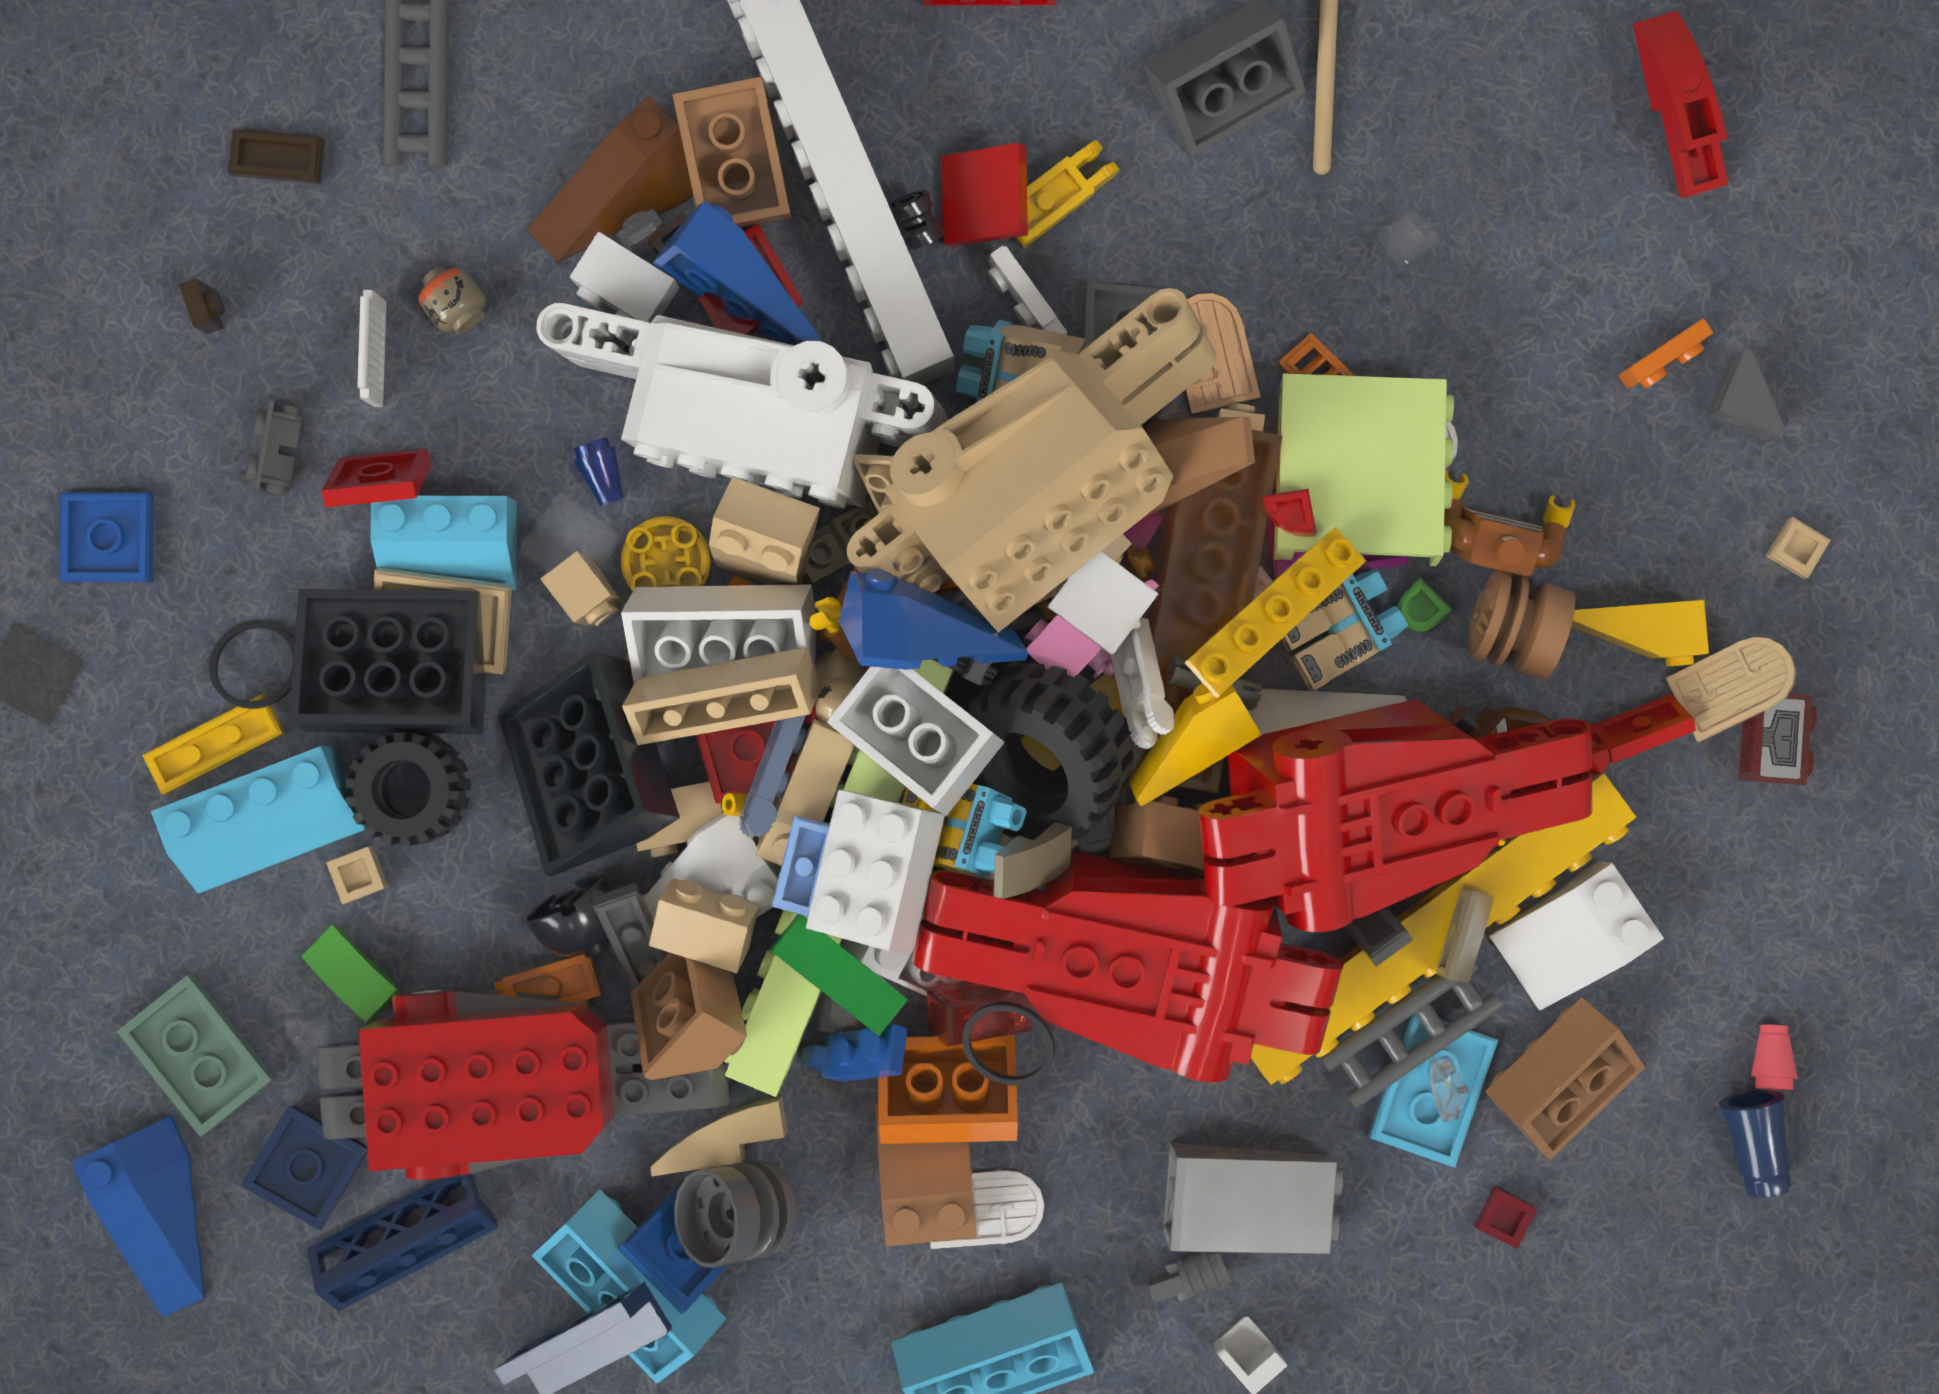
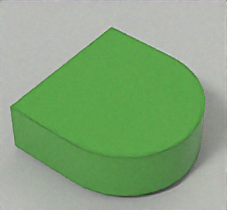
[1396,578,1452,632]

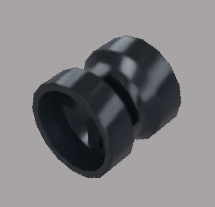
[888,190,944,251]

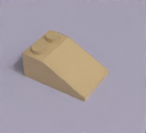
[709,477,820,585]

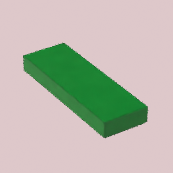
[770,914,908,1036]

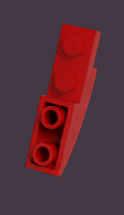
[1633,11,1729,198]

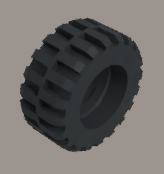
[964,664,1134,840]

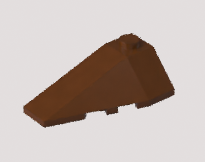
[527,95,693,262]

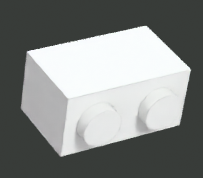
[570,232,680,323]

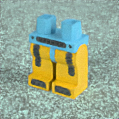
[902,784,1026,879]

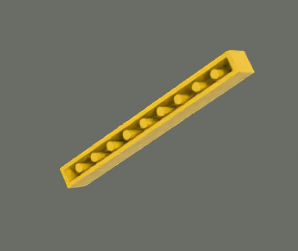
[1250,773,1637,1085]

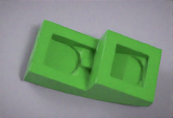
[301,924,401,1024]

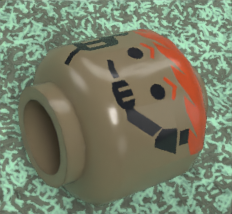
[418,266,486,335]

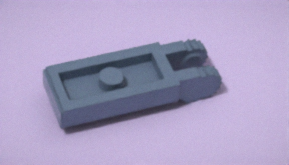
[738,715,807,838]

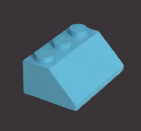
[371,496,517,590]

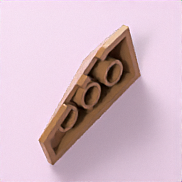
[1141,417,1255,520]

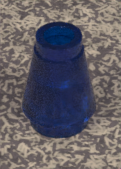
[573,437,624,506]

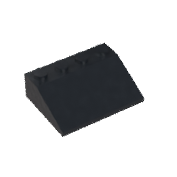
[289,589,486,734]
[498,651,680,876]

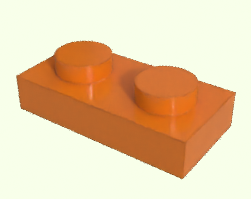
[1618,318,1714,390]

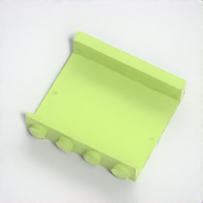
[1274,373,1454,566]

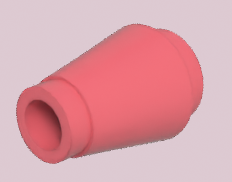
[1751,1025,1798,1091]

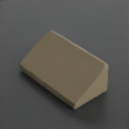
[1436,887,1494,983]

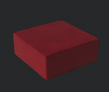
[1474,1186,1537,1249]

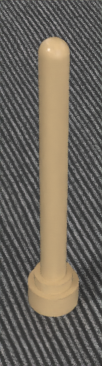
[1313,0,1338,175]

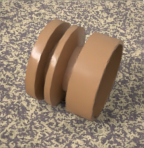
[1467,569,1576,681]

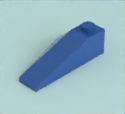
[839,569,1028,670]

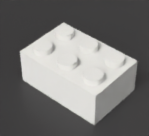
[827,667,1004,816]
[806,790,945,952]

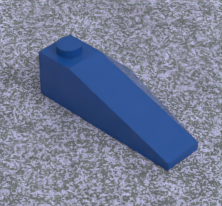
[652,201,823,346]
[71,1115,205,1317]

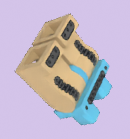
[955,319,1086,402]
[1281,569,1408,691]

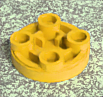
[621,516,711,591]

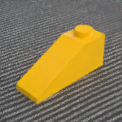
[1571,600,1709,667]
[1129,683,1262,807]

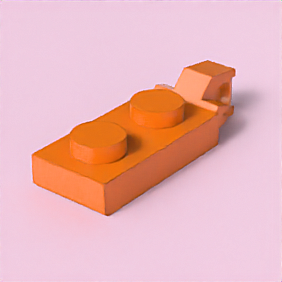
[494,953,603,1002]

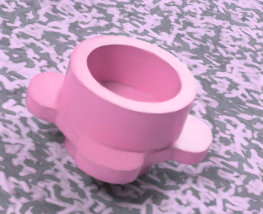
[1088,648,1114,679]

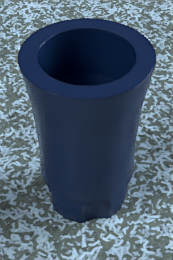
[1719,1090,1791,1197]

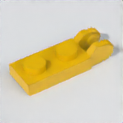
[1015,140,1120,249]

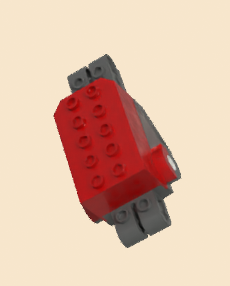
[316,987,730,1180]

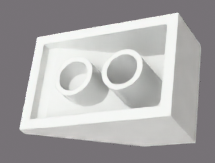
[1489,861,1664,1010]

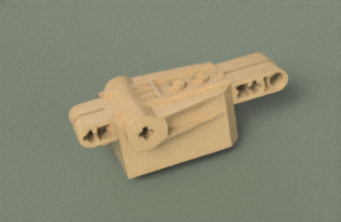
[847,288,1216,633]

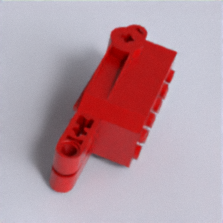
[1199,699,1593,932]
[912,851,1344,1083]

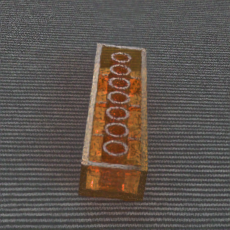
[1128,430,1283,794]

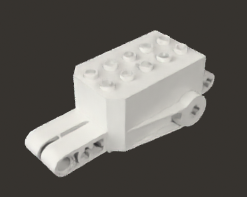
[536,303,948,509]

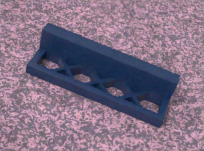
[307,1174,498,1311]

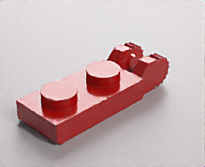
[1590,694,1696,775]

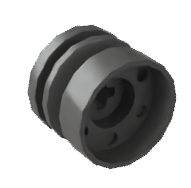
[674,1160,796,1268]

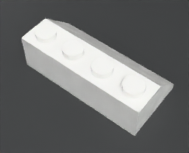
[621,584,817,683]

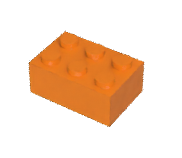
[878,1035,1018,1144]

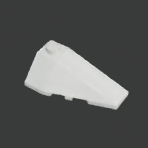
[642,813,781,921]

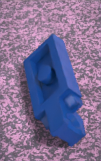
[800,1025,907,1082]

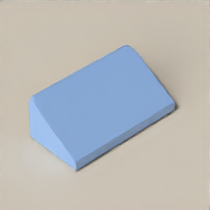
[772,816,830,916]

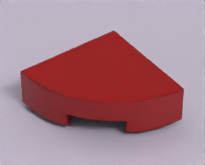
[1262,489,1317,537]

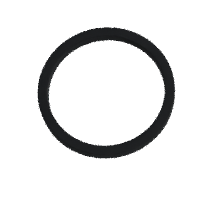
[209,621,295,709]
[962,1002,1055,1085]

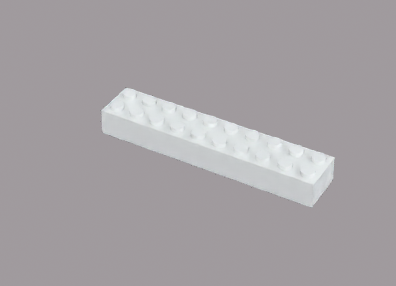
[727,0,954,385]

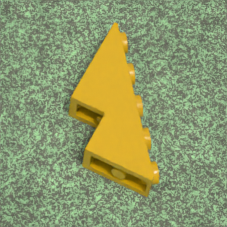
[1185,527,1366,698]

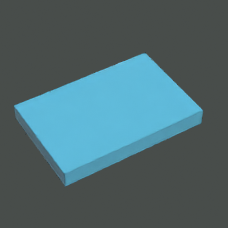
[1368,1014,1498,1168]

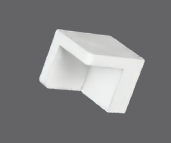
[1213,1316,1288,1394]

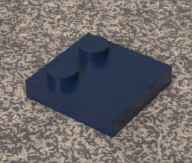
[241,1105,367,1230]

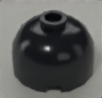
[526,872,614,958]

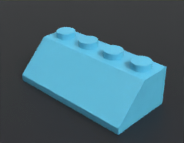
[151,746,366,894]
[532,1189,727,1384]
[891,1282,1094,1394]

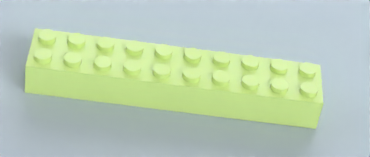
[724,660,954,1097]

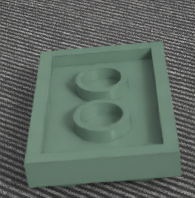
[117,973,276,1137]

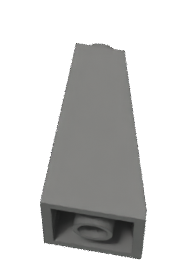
[1163,1142,1343,1254]

